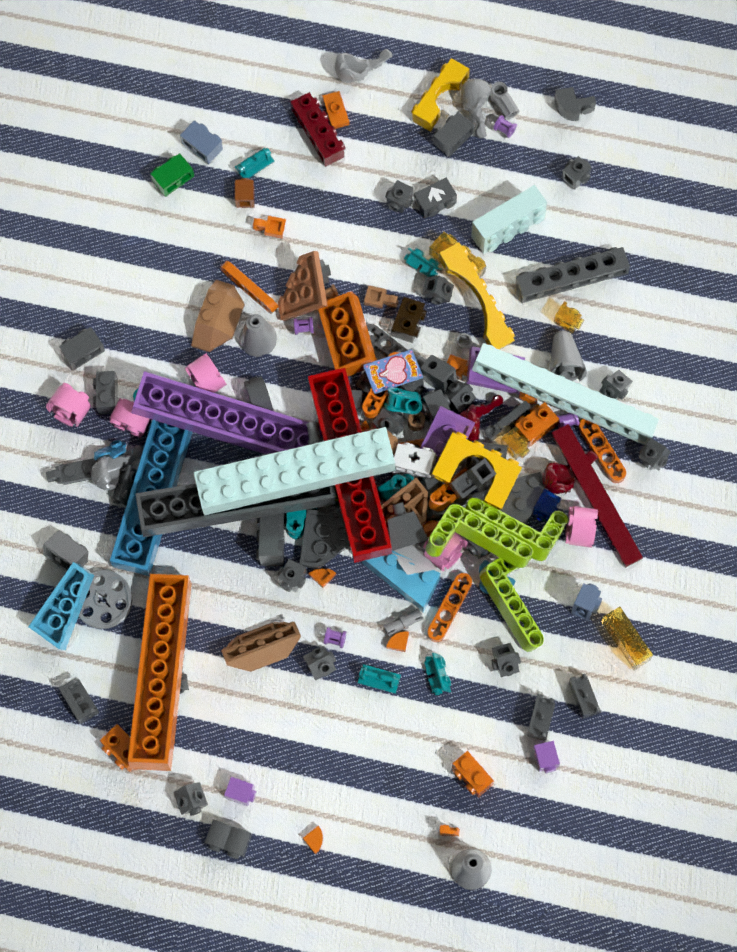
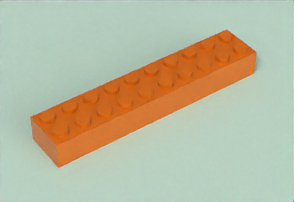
[128,574,192,771]

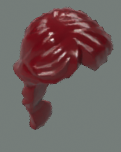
[460,394,504,441]
[542,451,598,494]

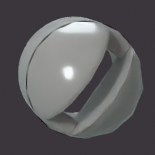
[456,333,472,349]

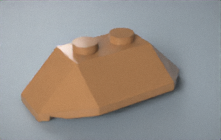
[191,280,245,352]
[381,478,428,542]
[221,622,301,672]

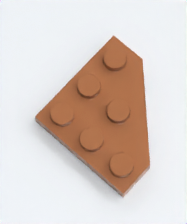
[278,251,327,321]

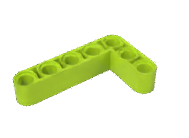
[465,498,568,561]
[426,504,533,568]
[479,555,544,652]

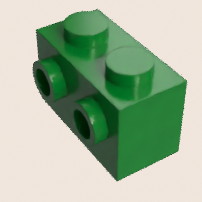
[150,153,194,197]

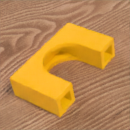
[430,432,522,510]

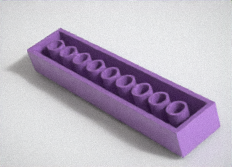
[131,371,322,455]

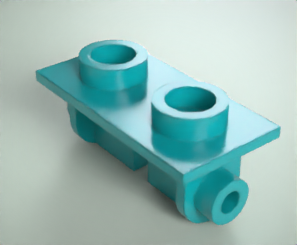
[235,148,275,179]
[404,248,443,277]
[424,653,451,695]
[358,664,401,694]

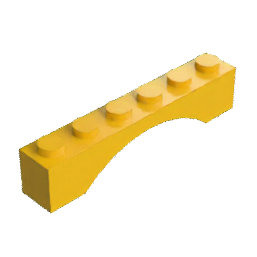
[437,242,515,350]

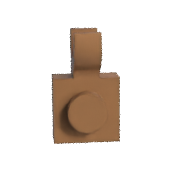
[364,285,398,309]

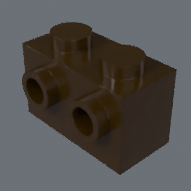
[391,297,427,343]

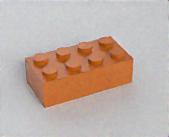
[318,291,377,376]

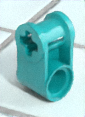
[384,387,422,414]
[377,474,414,502]
[286,509,307,539]

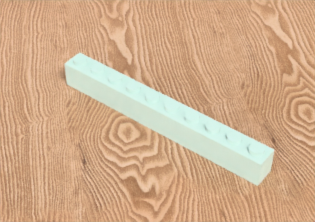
[472,343,659,445]

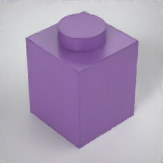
[533,741,560,773]
[224,777,257,806]

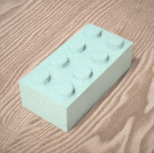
[471,185,547,254]

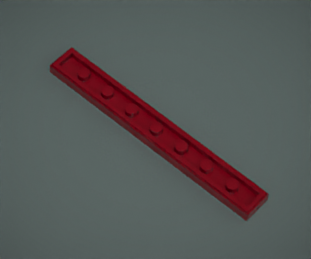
[551,424,643,568]

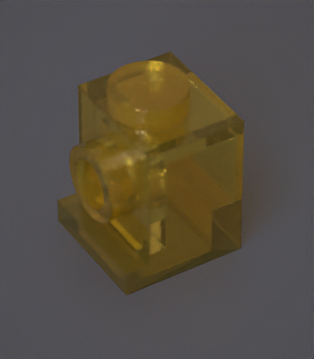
[554,301,584,334]
[501,426,530,460]

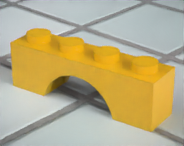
[411,58,470,132]

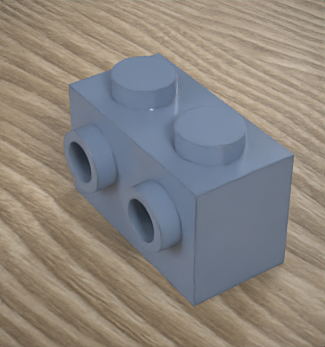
[180,120,223,165]
[571,583,603,621]

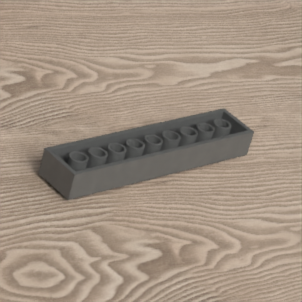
[136,483,336,537]

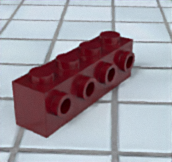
[290,92,346,167]

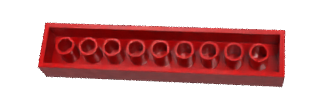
[308,368,392,563]

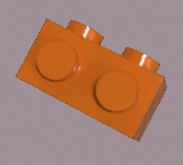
[514,402,559,447]
[100,724,132,772]
[452,750,494,798]

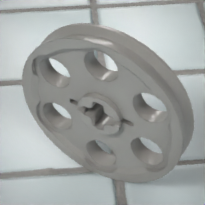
[79,570,133,629]

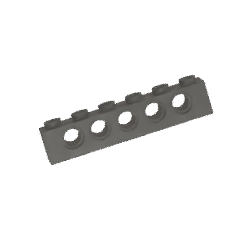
[515,247,630,303]

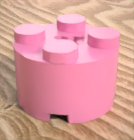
[185,354,227,393]
[46,383,91,427]
[109,398,152,438]
[565,506,598,548]
[423,530,468,572]

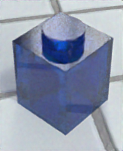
[533,489,562,522]

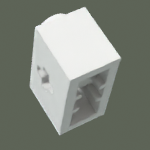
[394,442,437,478]

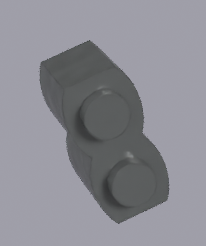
[205,820,252,859]

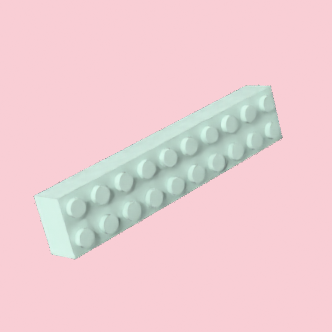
[194,427,396,516]

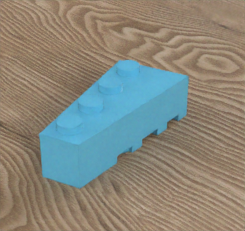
[362,551,441,613]
[28,562,94,650]

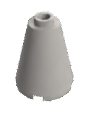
[240,314,277,357]
[549,331,587,381]
[451,849,492,890]

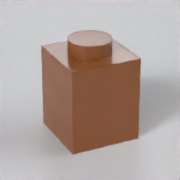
[235,178,255,208]

